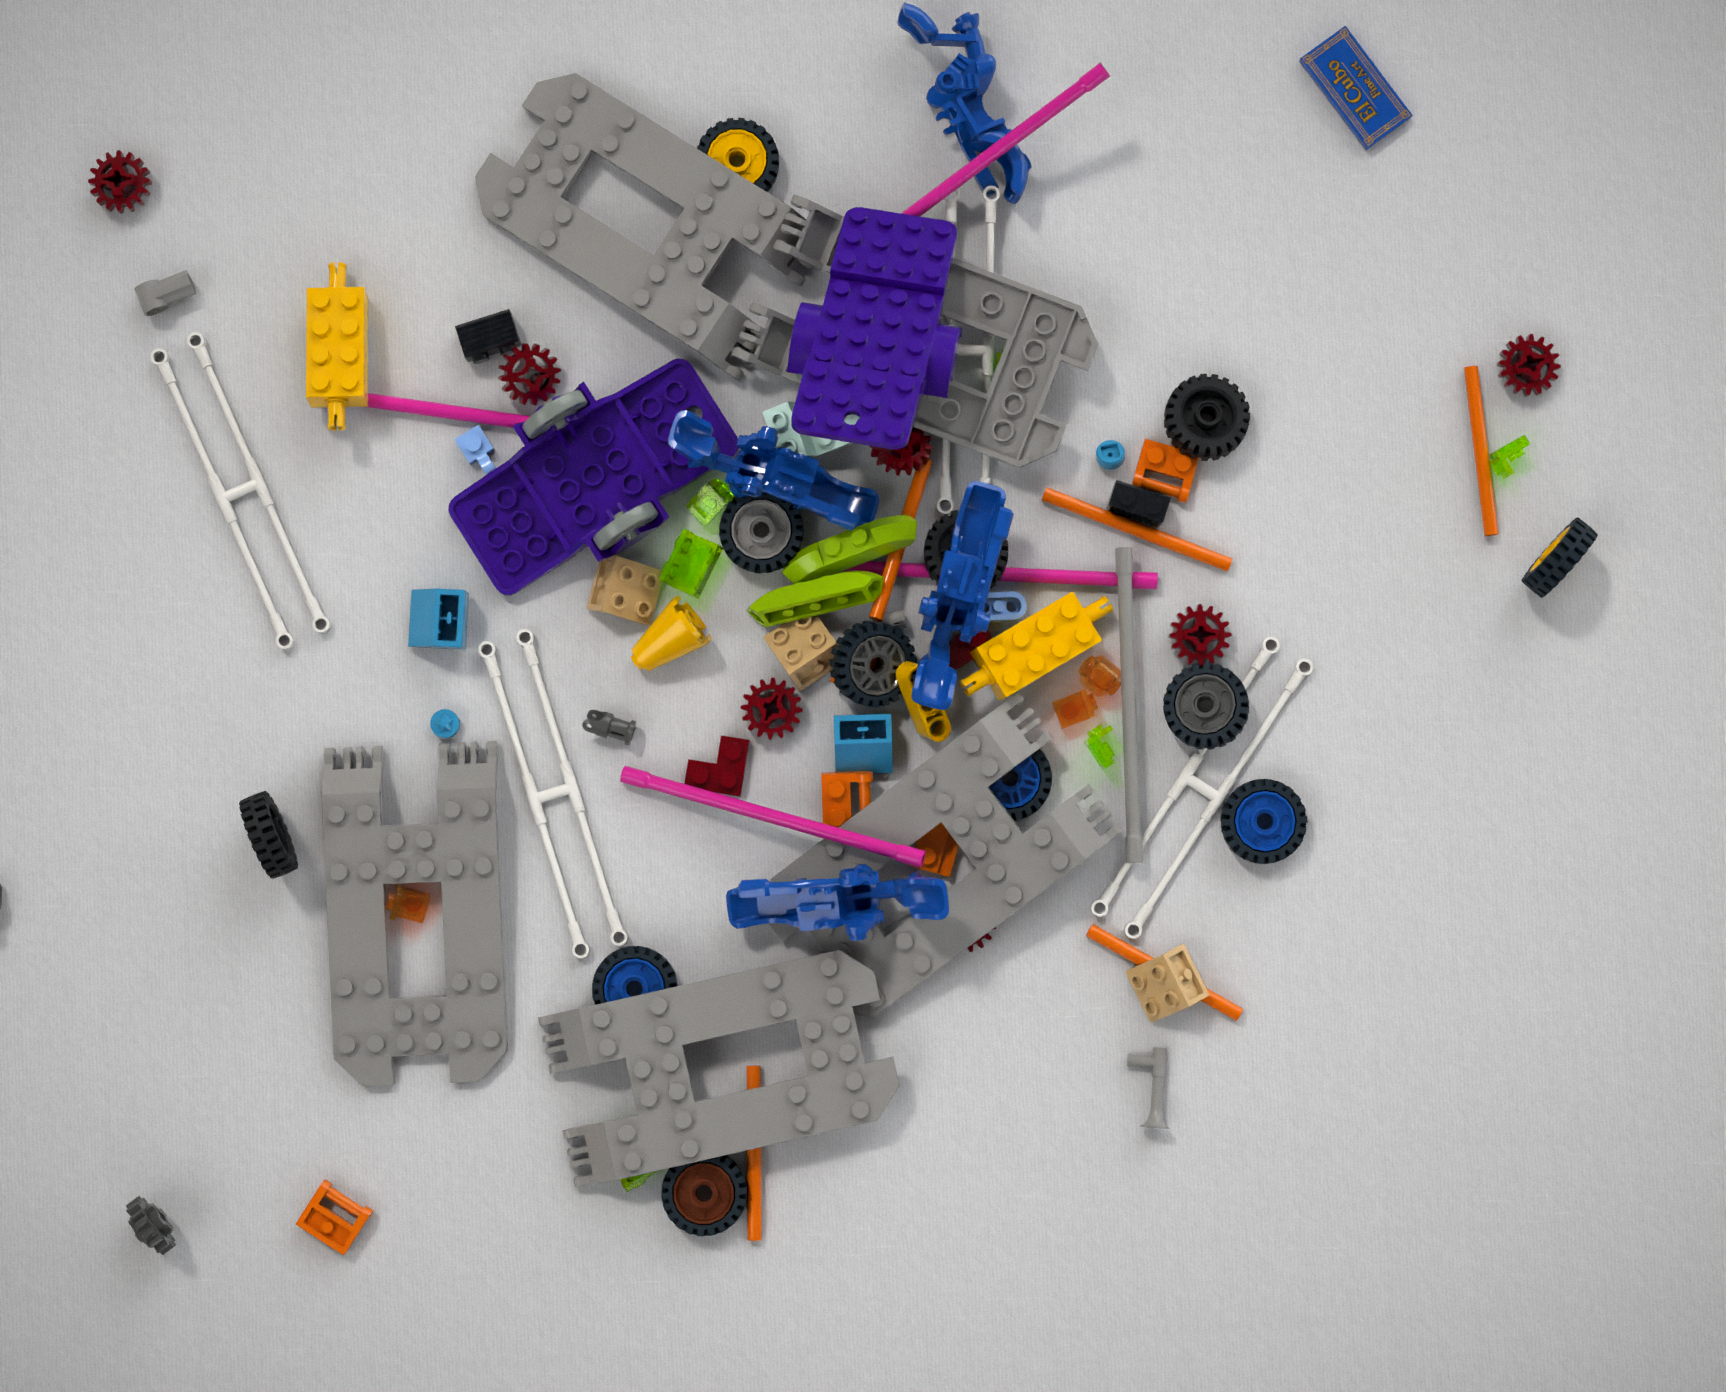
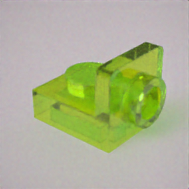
[1490,435,1530,479]
[685,478,735,526]
[1084,724,1115,771]

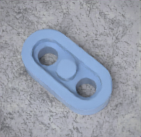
[985,591,1027,623]

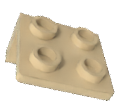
[586,555,665,625]
[764,615,838,692]
[1125,943,1209,1022]

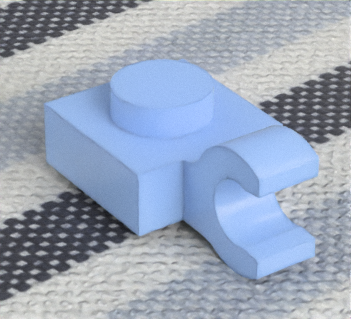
[454,425,496,475]

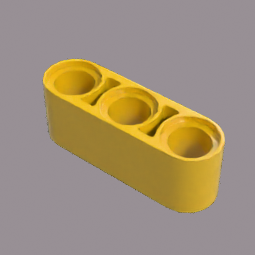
[896,661,951,742]

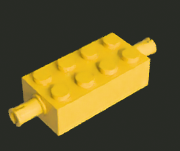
[306,262,368,431]
[959,591,1113,701]

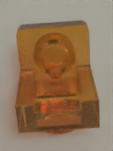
[1052,689,1098,729]
[385,885,431,923]

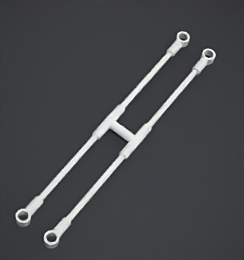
[937,185,1000,515]
[151,332,331,650]
[478,629,628,958]
[1091,637,1313,939]

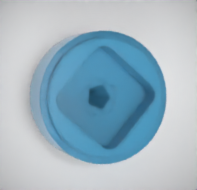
[1096,440,1125,470]
[430,709,460,738]

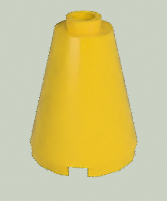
[631,596,712,671]

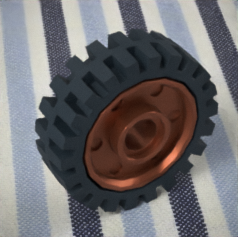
[661,1155,747,1236]

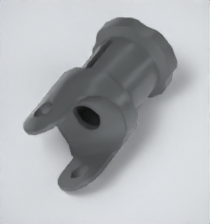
[582,710,636,745]

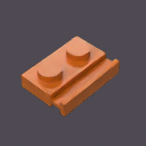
[910,822,959,877]

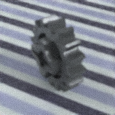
[126,1196,176,1255]

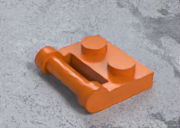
[1132,439,1199,503]
[821,771,873,827]
[296,1179,374,1255]

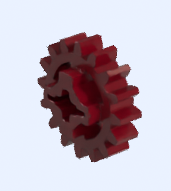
[88,150,152,214]
[1497,334,1561,397]
[498,343,561,405]
[869,427,932,476]
[1168,604,1232,666]
[741,678,803,740]

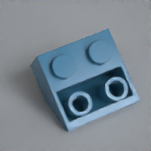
[408,588,469,650]
[834,714,893,774]

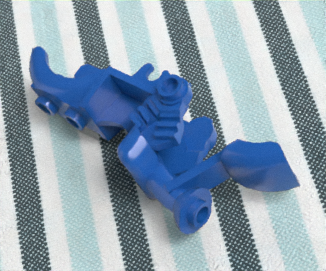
[897,2,1032,204]
[668,410,879,531]
[911,481,1014,710]
[726,864,949,941]

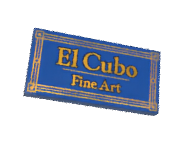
[1299,26,1413,150]

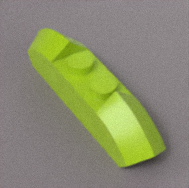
[782,515,917,583]
[746,570,884,627]

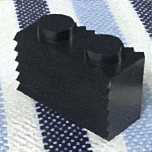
[455,309,522,364]
[1106,480,1171,527]

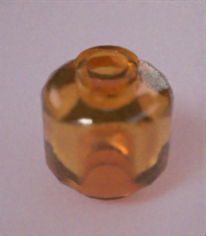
[1078,655,1121,697]

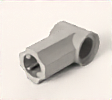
[134,270,196,316]

